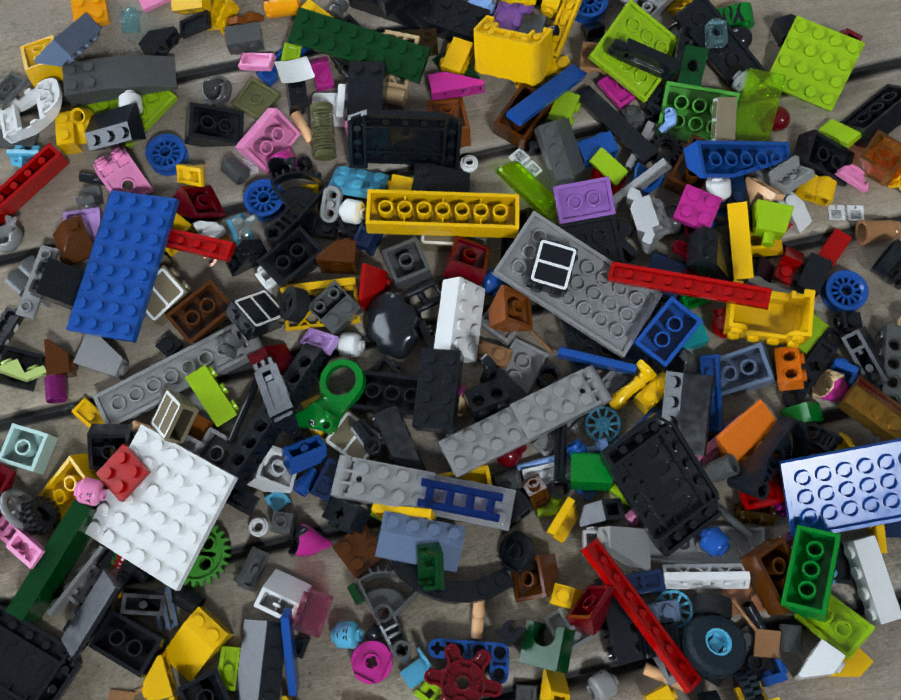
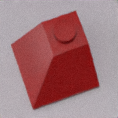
[358,263,391,312]

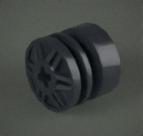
[871,239,901,290]

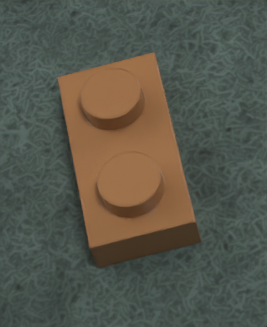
[477,340,513,370]

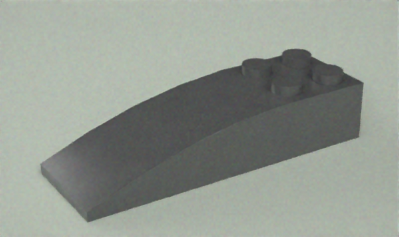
[62,55,178,107]

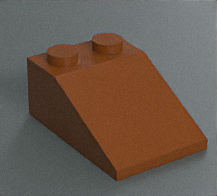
[427,97,471,148]

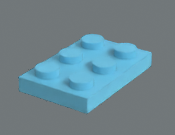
[328,166,390,199]

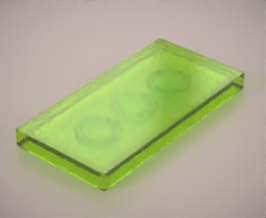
[735,68,786,141]
[495,161,558,221]

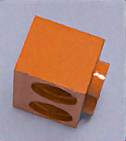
[774,346,807,391]

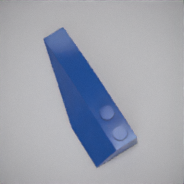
[683,140,791,179]

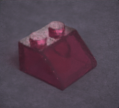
[292,588,334,638]

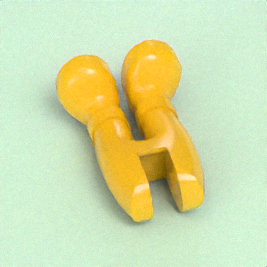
[609,359,657,410]

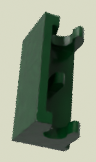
[416,542,445,591]

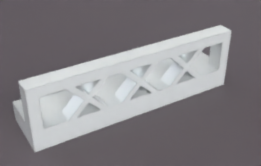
[662,563,751,589]

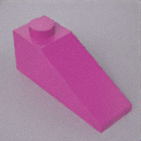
[428,72,485,100]

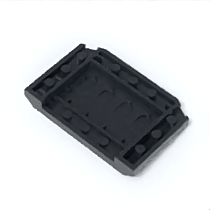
[347,109,462,170]
[599,413,722,557]
[0,605,82,700]

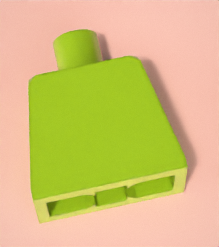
[751,199,794,247]

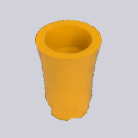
[263,0,302,19]

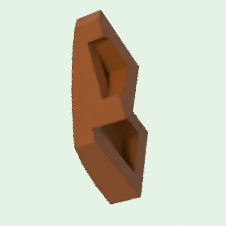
[227,12,264,26]

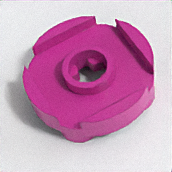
[351,641,393,684]

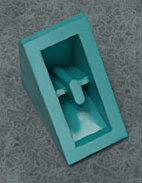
[681,314,710,351]

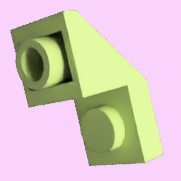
[0,358,46,382]

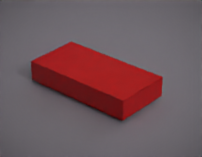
[817,228,852,268]

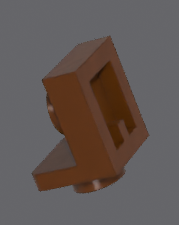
[522,474,551,509]

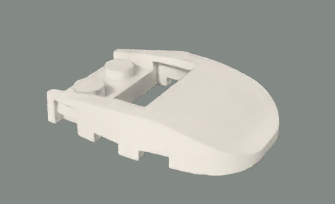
[0,78,62,144]

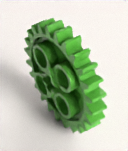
[184,525,232,587]

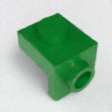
[679,295,711,311]

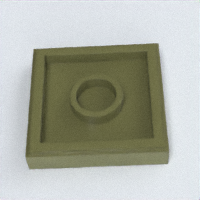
[232,77,281,121]

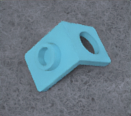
[400,648,432,689]

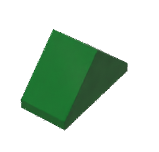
[780,402,825,423]

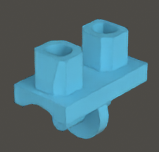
[6,145,42,169]

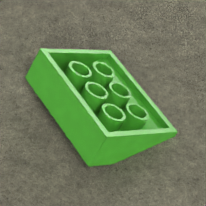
[655,81,740,142]

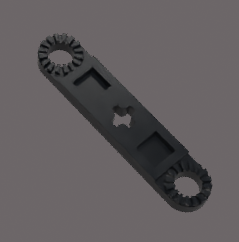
[781,327,844,407]

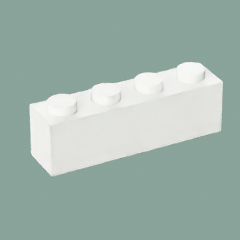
[842,535,901,625]

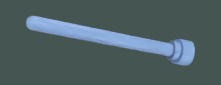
[516,438,608,472]

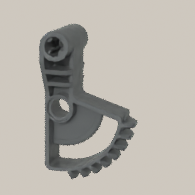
[358,565,420,665]

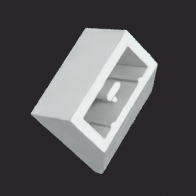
[254,569,313,624]

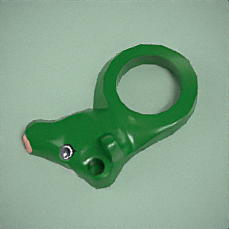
[295,359,366,435]

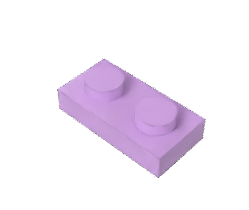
[299,327,339,356]

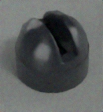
[298,156,313,171]
[364,623,381,641]

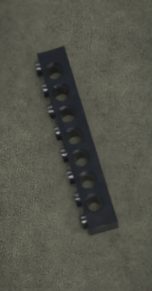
[220,343,330,488]

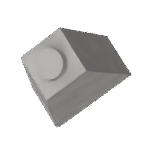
[73,334,129,380]
[597,526,651,571]

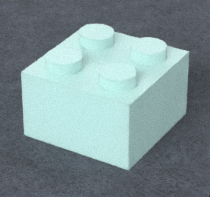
[0,423,58,475]

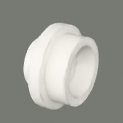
[460,155,478,173]
[248,517,269,537]

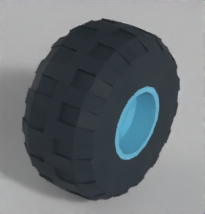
[680,612,747,680]

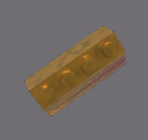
[837,376,901,441]

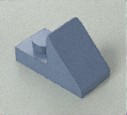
[645,599,681,623]

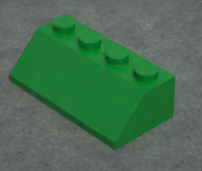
[781,525,841,622]

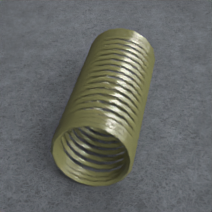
[310,102,337,161]

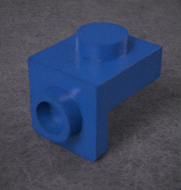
[828,358,859,387]

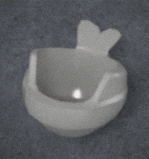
[0,215,23,253]

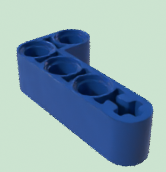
[428,638,510,684]

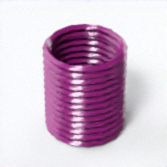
[44,374,68,404]

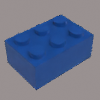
[633,296,703,368]

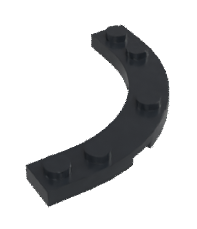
[377,538,514,604]

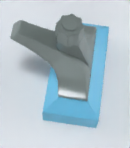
[226,213,258,246]

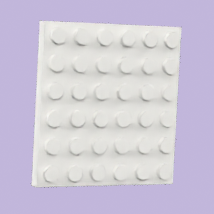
[85,424,238,591]

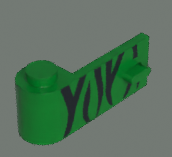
[717,2,755,30]

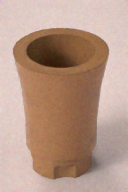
[855,220,901,246]

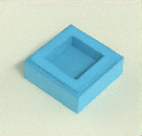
[264,492,292,512]

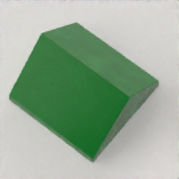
[569,452,613,492]

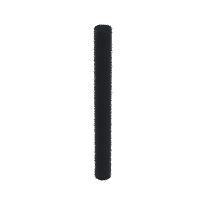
[226,378,258,445]

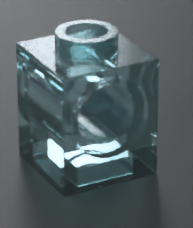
[704,18,728,48]

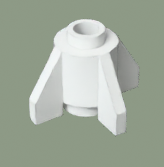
[192,220,226,239]

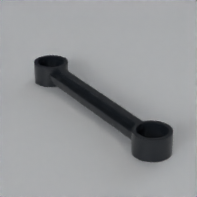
[547,424,571,499]

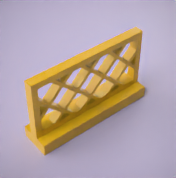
[280,277,361,332]

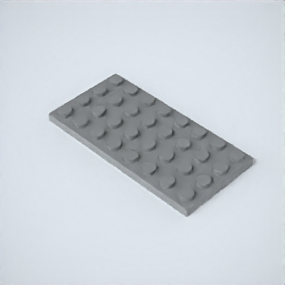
[492,211,663,358]

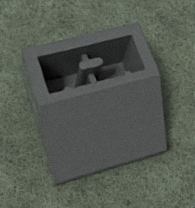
[308,280,363,336]

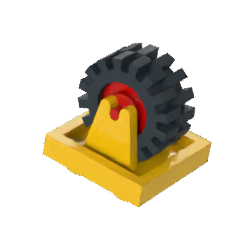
[732,667,780,700]

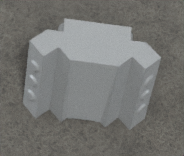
[626,187,673,257]

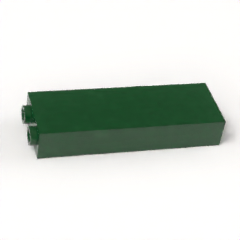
[6,499,99,621]

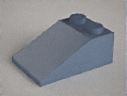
[720,342,778,397]

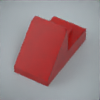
[772,246,804,287]

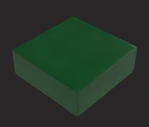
[347,583,366,605]

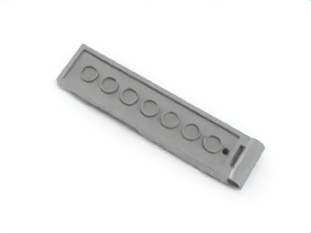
[93,324,264,424]
[438,365,613,479]
[330,455,516,532]

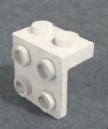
[310,84,347,127]

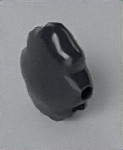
[365,291,421,360]

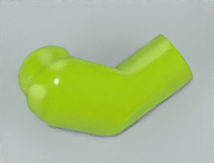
[537,497,563,517]

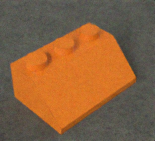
[716,399,777,464]

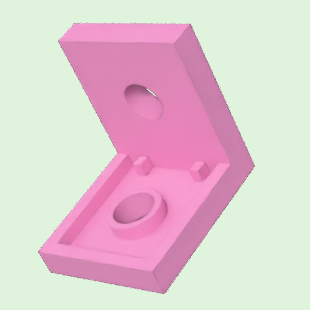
[93,146,154,195]

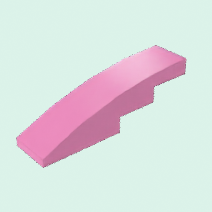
[0,515,45,569]

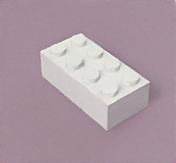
[434,277,485,363]

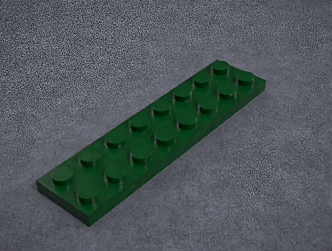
[288,7,431,85]

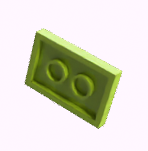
[794,594,876,661]

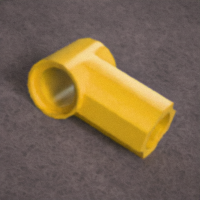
[70,108,94,144]

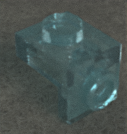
[120,7,143,33]

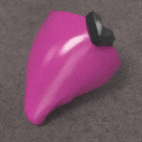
[268,147,298,178]
[288,523,332,557]

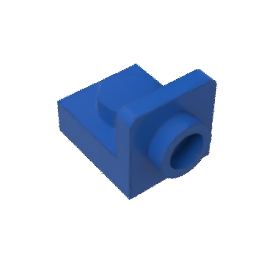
[757,658,788,687]

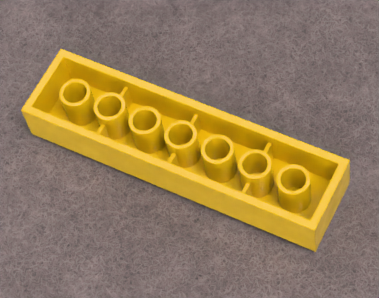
[365,189,519,238]

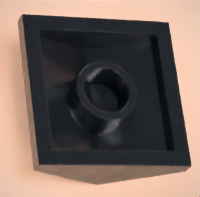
[0,345,44,392]

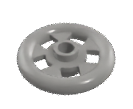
[0,489,42,530]

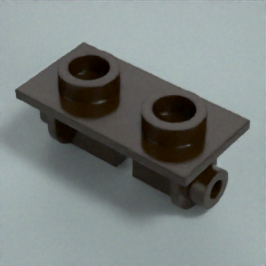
[733,502,778,527]

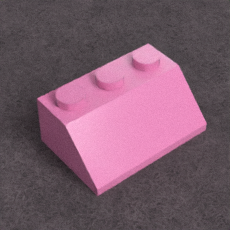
[234,108,301,174]

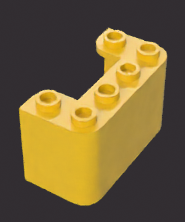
[474,15,553,86]
[723,280,816,348]

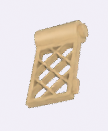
[381,29,420,107]

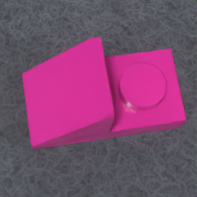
[310,56,335,92]

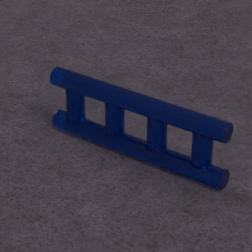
[417,478,504,522]

